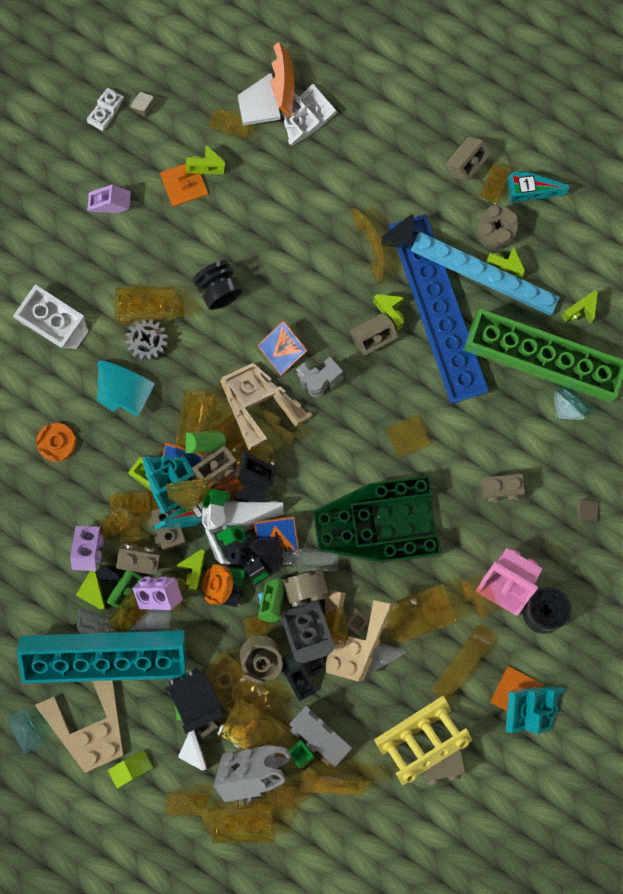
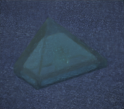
[554,385,592,420]
[6,709,43,755]

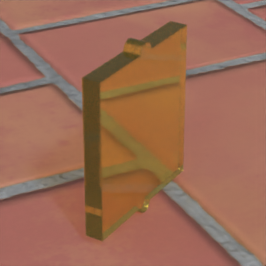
[386,415,430,458]
[324,607,349,645]

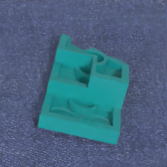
[97,360,155,417]
[142,456,197,514]
[506,687,566,734]

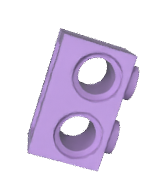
[70,526,104,571]
[132,576,183,610]

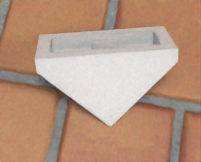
[205,528,231,564]
[178,730,208,771]

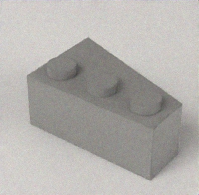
[289,706,352,767]

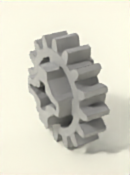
[125,319,168,362]

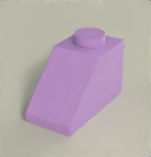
[87,184,131,213]

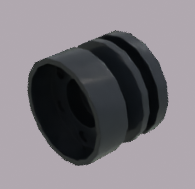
[193,260,244,310]
[522,587,571,634]

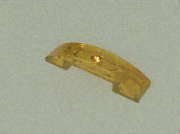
[351,208,384,285]
[431,625,495,702]

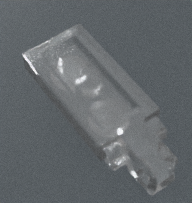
[283,549,338,571]

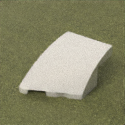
[237,73,280,126]
[282,84,338,146]

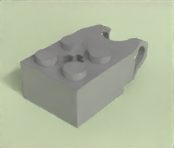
[213,745,291,802]

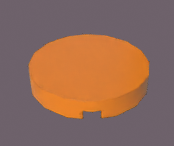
[36,422,76,462]
[201,564,233,605]

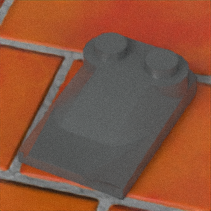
[280,600,335,663]

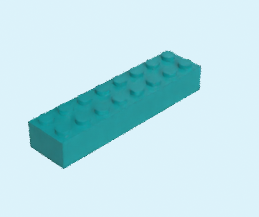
[17,630,187,684]

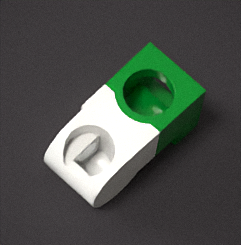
[202,489,230,530]

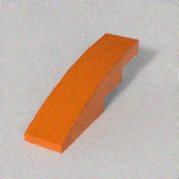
[270,42,295,117]

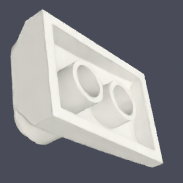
[13,284,89,349]

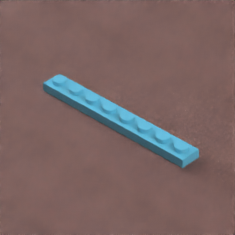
[411,232,559,316]

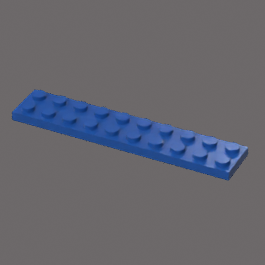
[389,214,489,405]

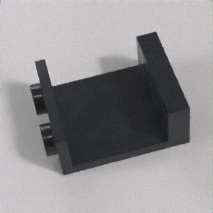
[165,668,225,734]

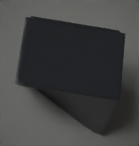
[98,564,122,582]

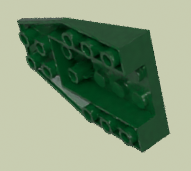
[313,475,441,563]

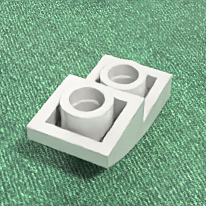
[87,88,124,131]

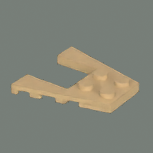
[220,363,313,450]
[325,589,395,682]
[35,681,124,773]

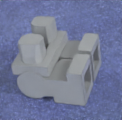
[296,357,344,398]

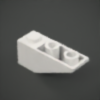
[223,501,284,532]

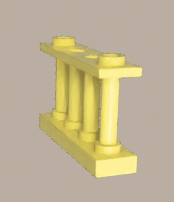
[374,696,472,786]

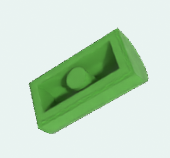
[186,430,226,453]
[106,570,143,613]
[258,578,285,622]

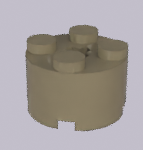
[477,206,518,250]
[283,569,329,607]
[240,635,283,684]

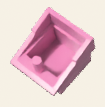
[475,548,542,616]

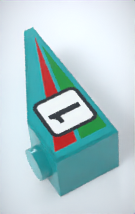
[506,171,569,203]
[154,491,205,530]

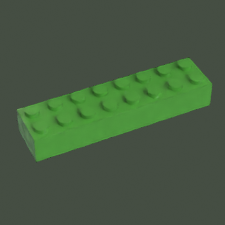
[463,308,623,403]

